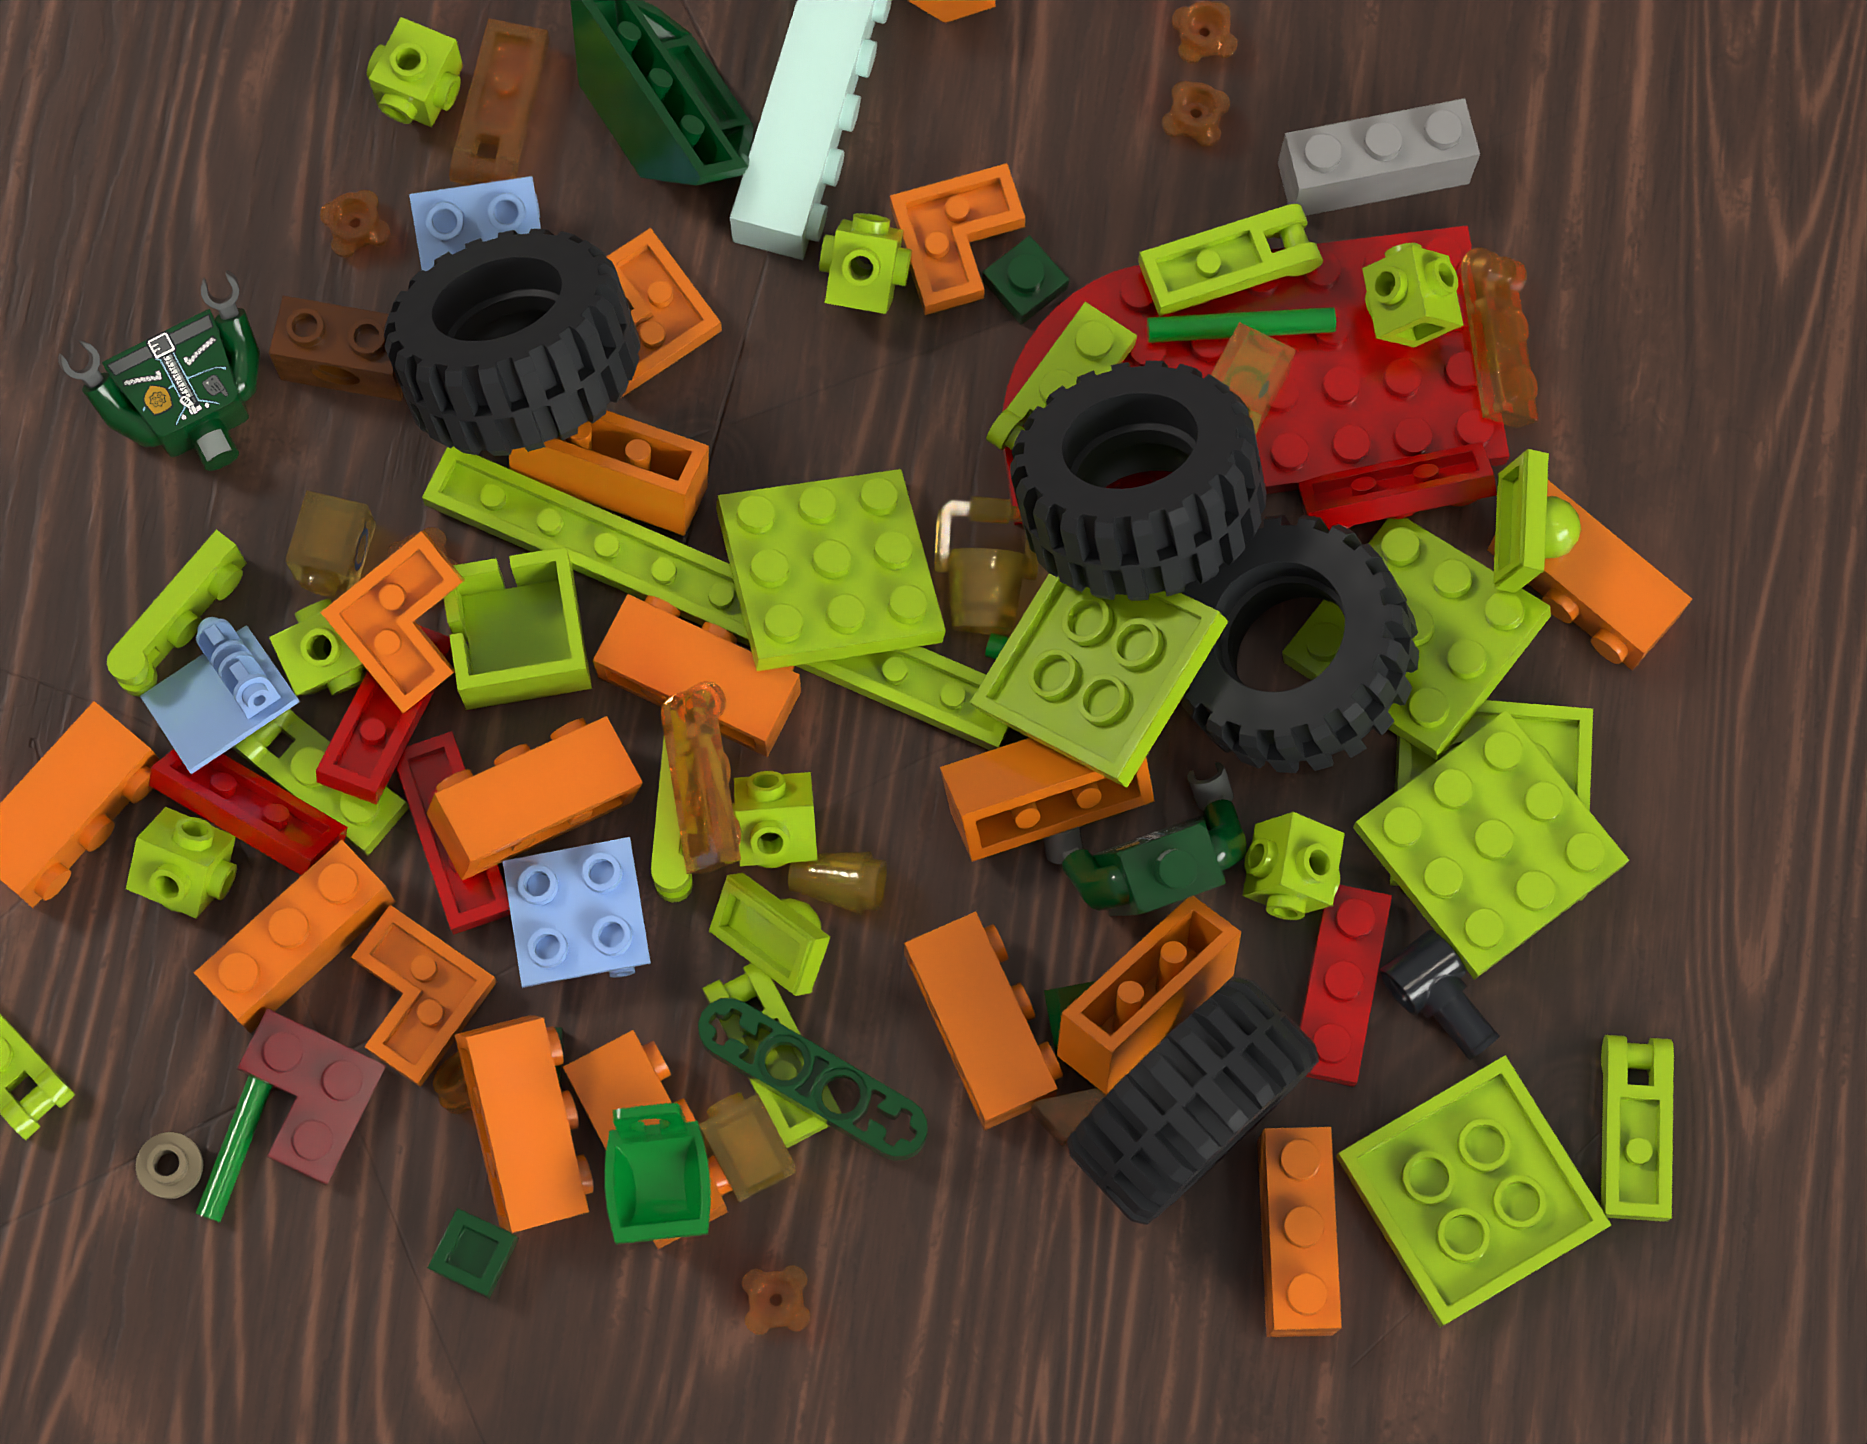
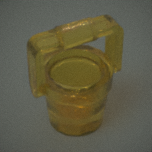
[935,496,1039,634]

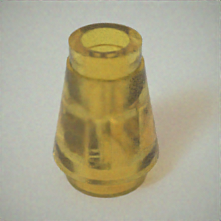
[788,851,887,915]

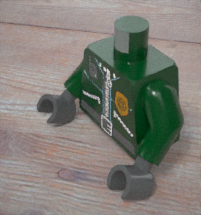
[58,270,260,471]
[1043,762,1247,916]

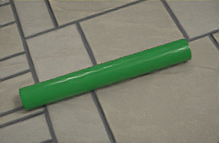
[1147,307,1336,343]
[195,1075,272,1223]

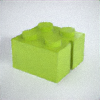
[444,547,592,710]

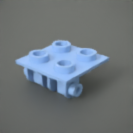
[409,176,541,272]
[140,617,300,774]
[503,837,651,988]

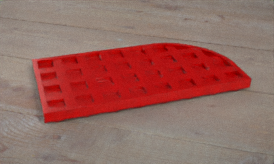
[1002,225,1510,525]

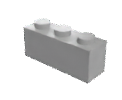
[1278,98,1480,216]

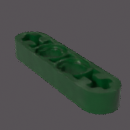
[698,998,928,1161]

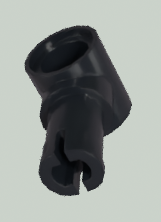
[1379,930,1500,1060]

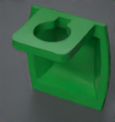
[605,1103,711,1244]

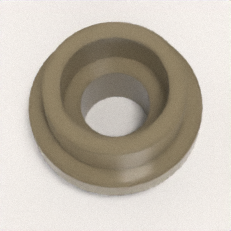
[135,1132,203,1199]

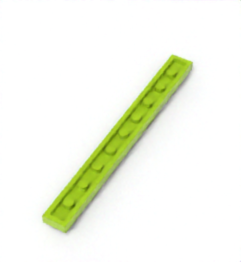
[422,446,1010,750]

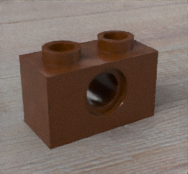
[269,295,403,401]

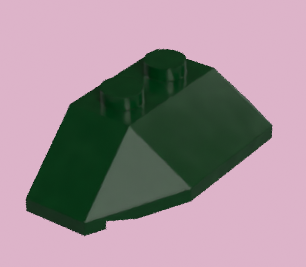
[570,0,754,185]

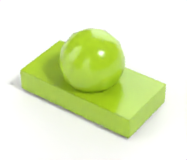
[1493,449,1581,593]
[709,873,831,996]

